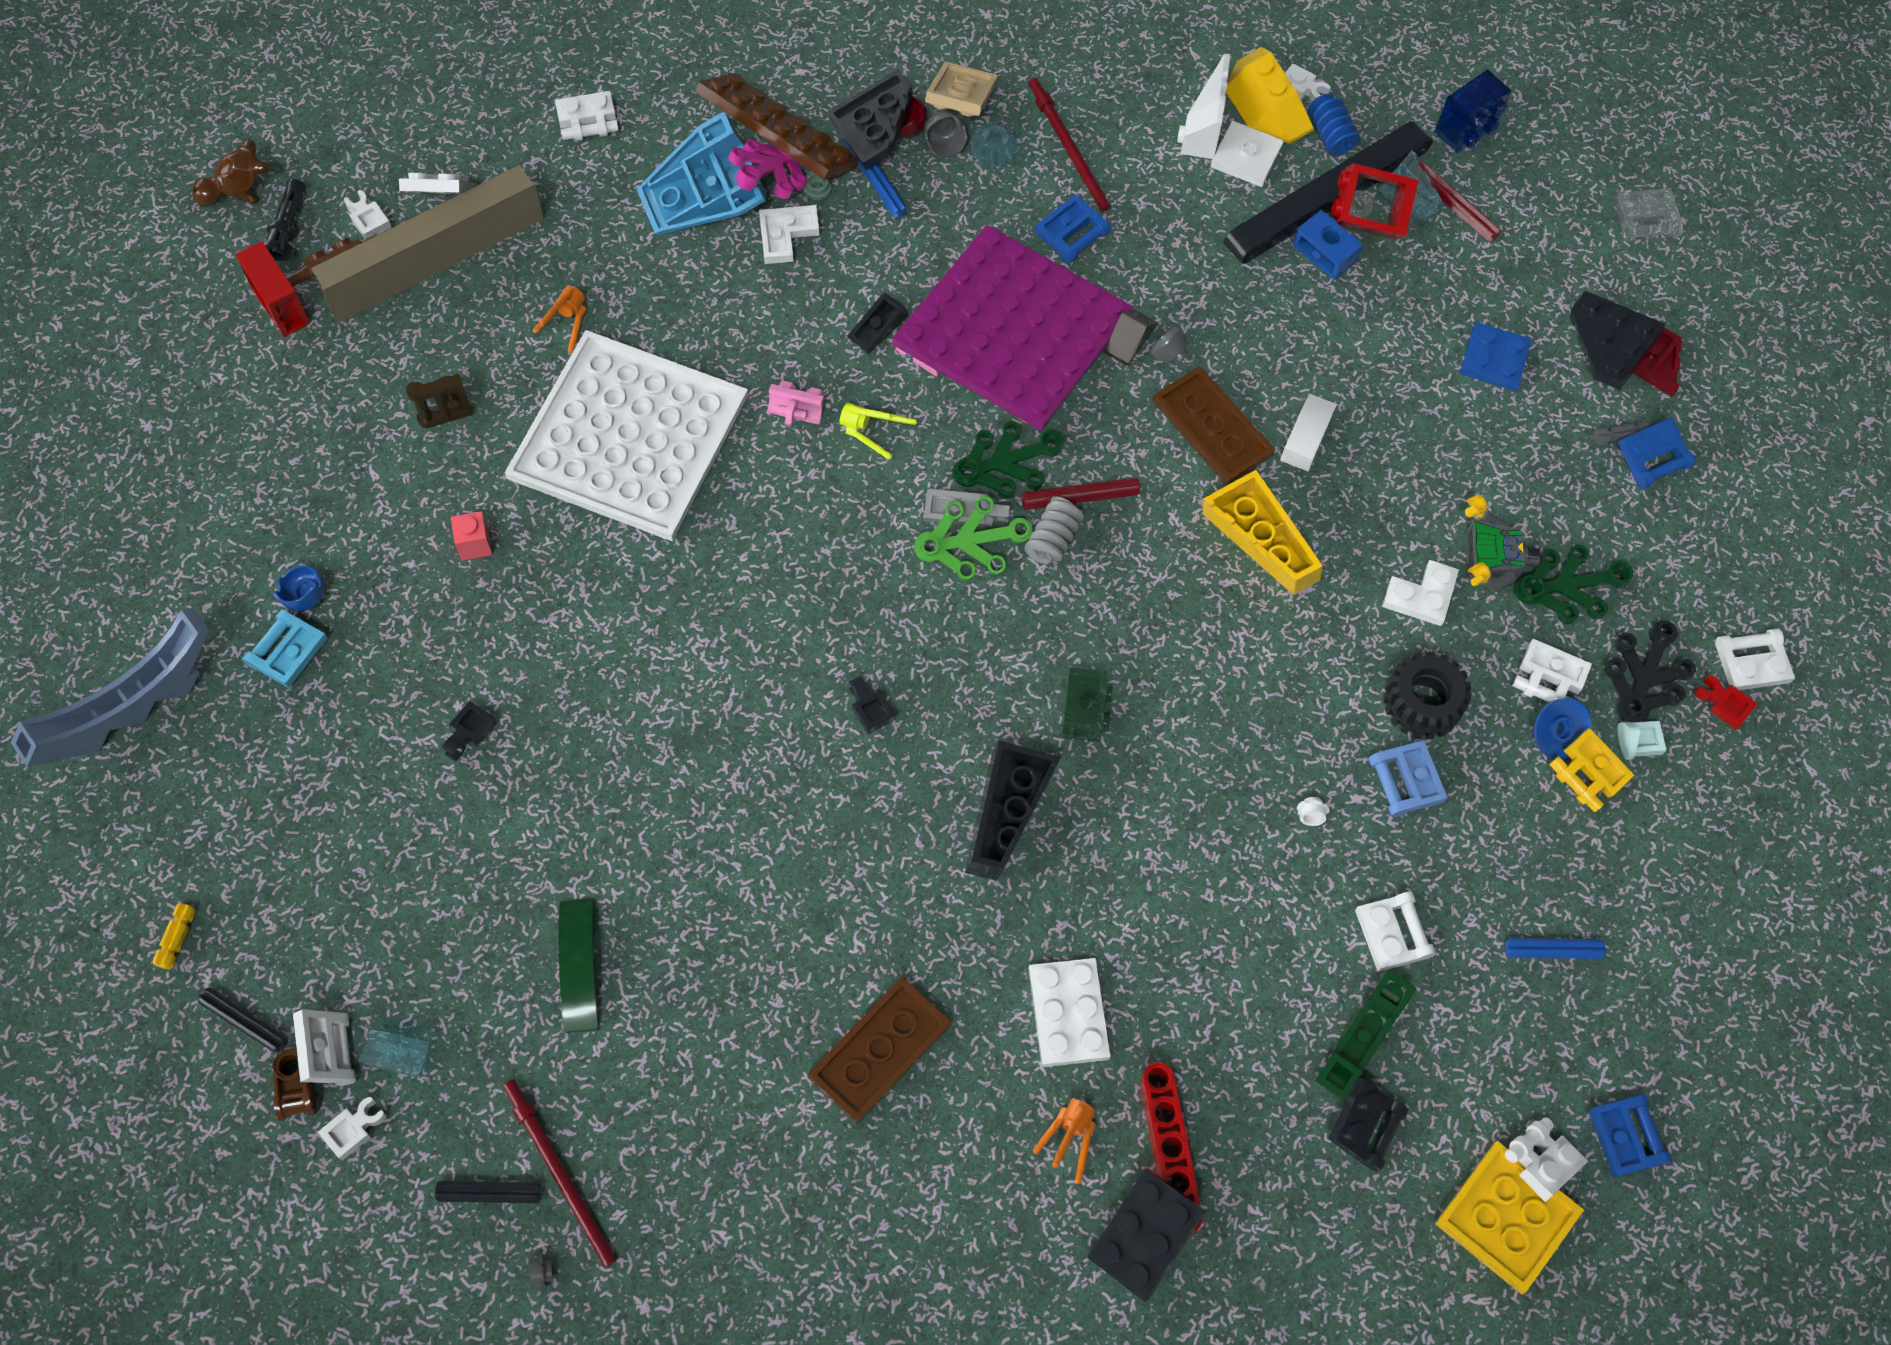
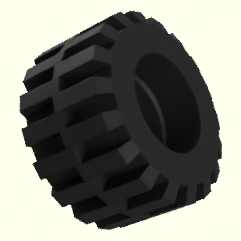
[1383,652,1472,740]

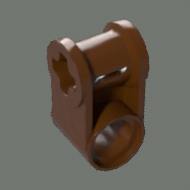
[272,1049,317,1121]

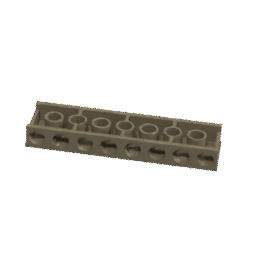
[311,165,544,323]

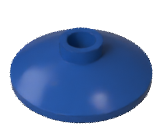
[1534,698,1592,761]

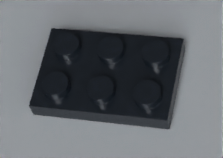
[1087,1168,1206,1302]

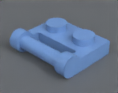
[1368,740,1448,818]

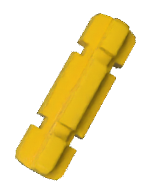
[153,903,196,970]

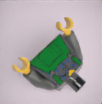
[1465,495,1540,592]

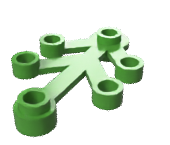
[914,495,1032,581]

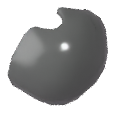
[923,111,968,158]

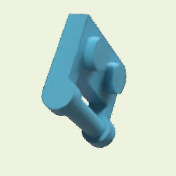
[242,609,328,688]

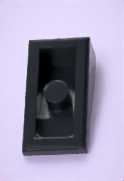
[847,292,909,354]

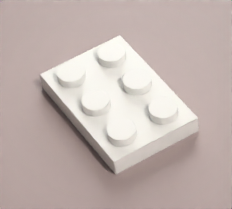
[399,173,478,194]
[1028,958,1110,1067]

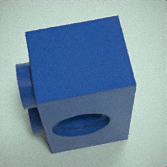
[1293,210,1363,280]

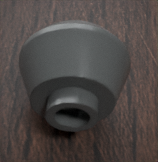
[1150,326,1188,364]

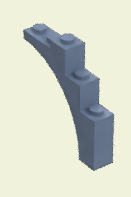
[11,608,209,767]

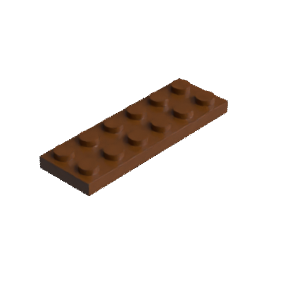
[695,73,859,180]

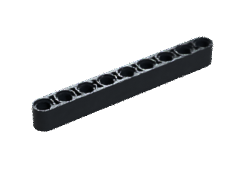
[1223,121,1433,264]

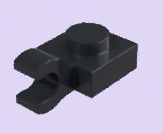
[849,676,896,734]
[442,701,497,762]

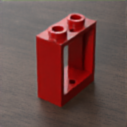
[1331,163,1419,240]
[235,241,310,337]

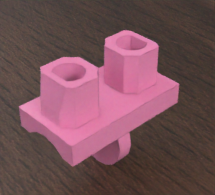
[768,380,824,426]

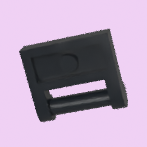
[1328,1079,1409,1172]

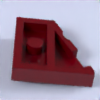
[1634,328,1682,397]

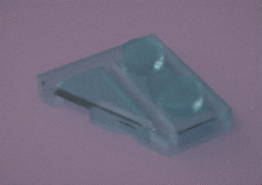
[1378,151,1442,226]

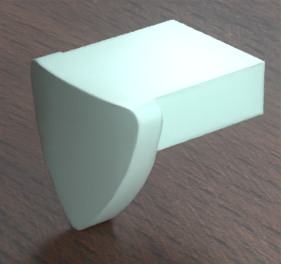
[1618,721,1666,760]

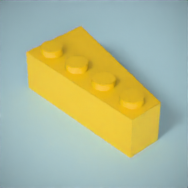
[1202,470,1323,595]

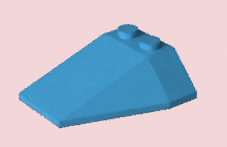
[636,111,766,235]

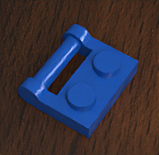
[1035,194,1111,264]
[1617,417,1695,489]
[1588,1094,1673,1178]

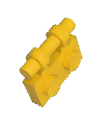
[1549,728,1634,812]

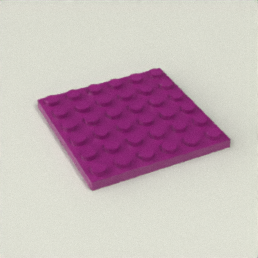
[892,225,1133,431]

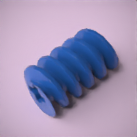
[1308,94,1361,156]

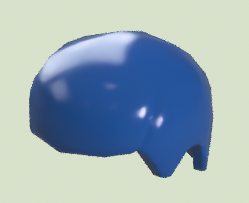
[273,565,325,612]

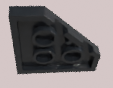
[826,69,913,170]
[1570,291,1665,390]

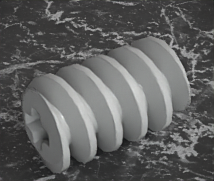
[1024,496,1084,564]

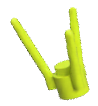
[840,402,917,459]

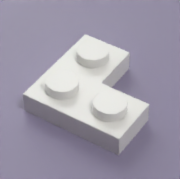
[759,205,819,264]
[1382,560,1459,626]

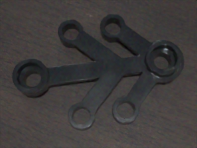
[1604,621,1696,723]

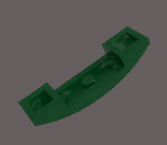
[558,899,599,1033]
[1315,969,1417,1101]

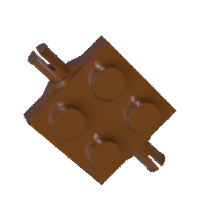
[285,233,377,287]

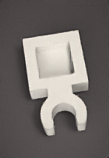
[1285,63,1331,101]
[344,190,392,239]
[318,1097,387,1161]

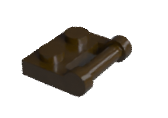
[406,374,473,428]

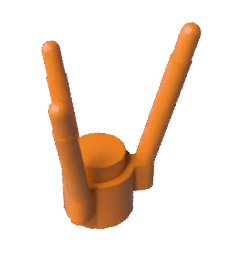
[533,286,587,353]
[1033,1099,1096,1184]

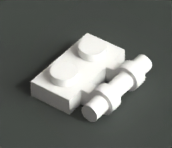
[555,91,618,141]
[1512,639,1592,702]
[1505,1118,1588,1202]

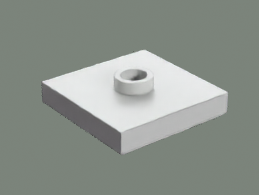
[1210,121,1284,187]

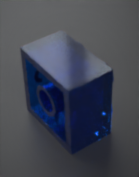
[1434,69,1512,153]

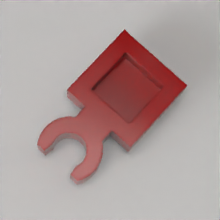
[1694,675,1758,730]

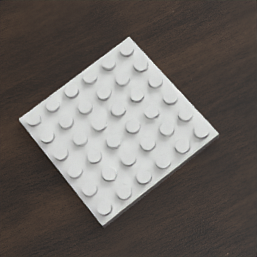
[505,330,748,542]

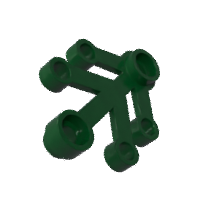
[952,421,1064,500]
[1514,545,1633,624]

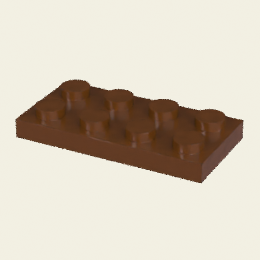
[1152,366,1275,486]
[807,977,952,1125]

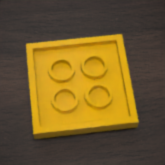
[1434,1141,1584,1295]

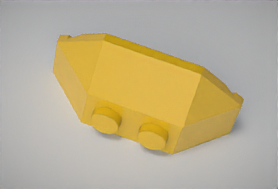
[1225,47,1314,144]

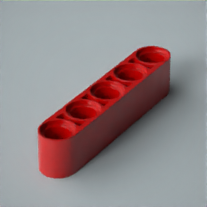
[1140,1062,1203,1237]

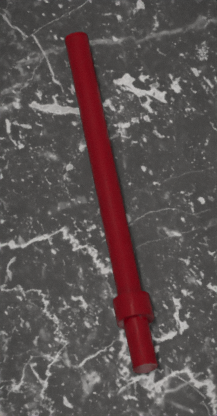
[1028,78,1111,212]
[503,1079,617,1268]

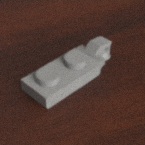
[924,489,1010,527]

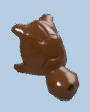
[192,140,268,206]

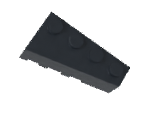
[965,740,1061,881]

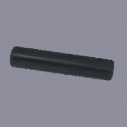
[198,988,288,1054]
[435,1181,542,1203]

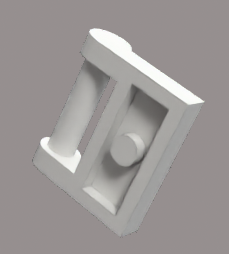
[1715,628,1795,690]
[1355,891,1436,972]
[293,1009,356,1086]

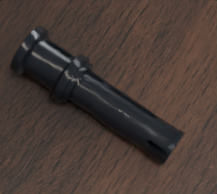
[263,179,305,261]

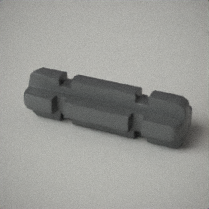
[1592,421,1651,446]

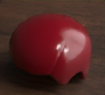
[898,96,927,138]

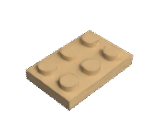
[925,61,998,117]

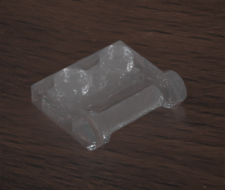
[1613,188,1683,241]

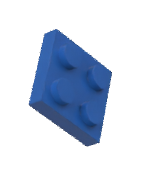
[1459,322,1532,391]

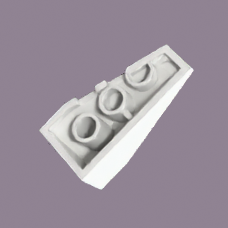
[1177,54,1230,159]

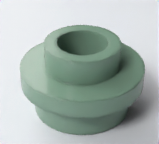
[803,173,831,200]

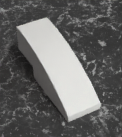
[1280,394,1337,471]

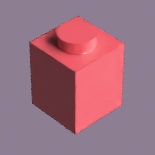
[451,511,492,561]

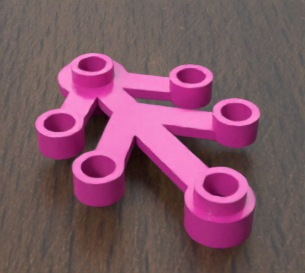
[728,139,807,199]

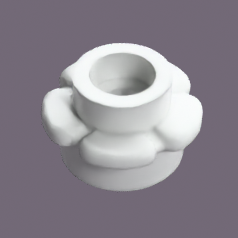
[1297,797,1329,826]

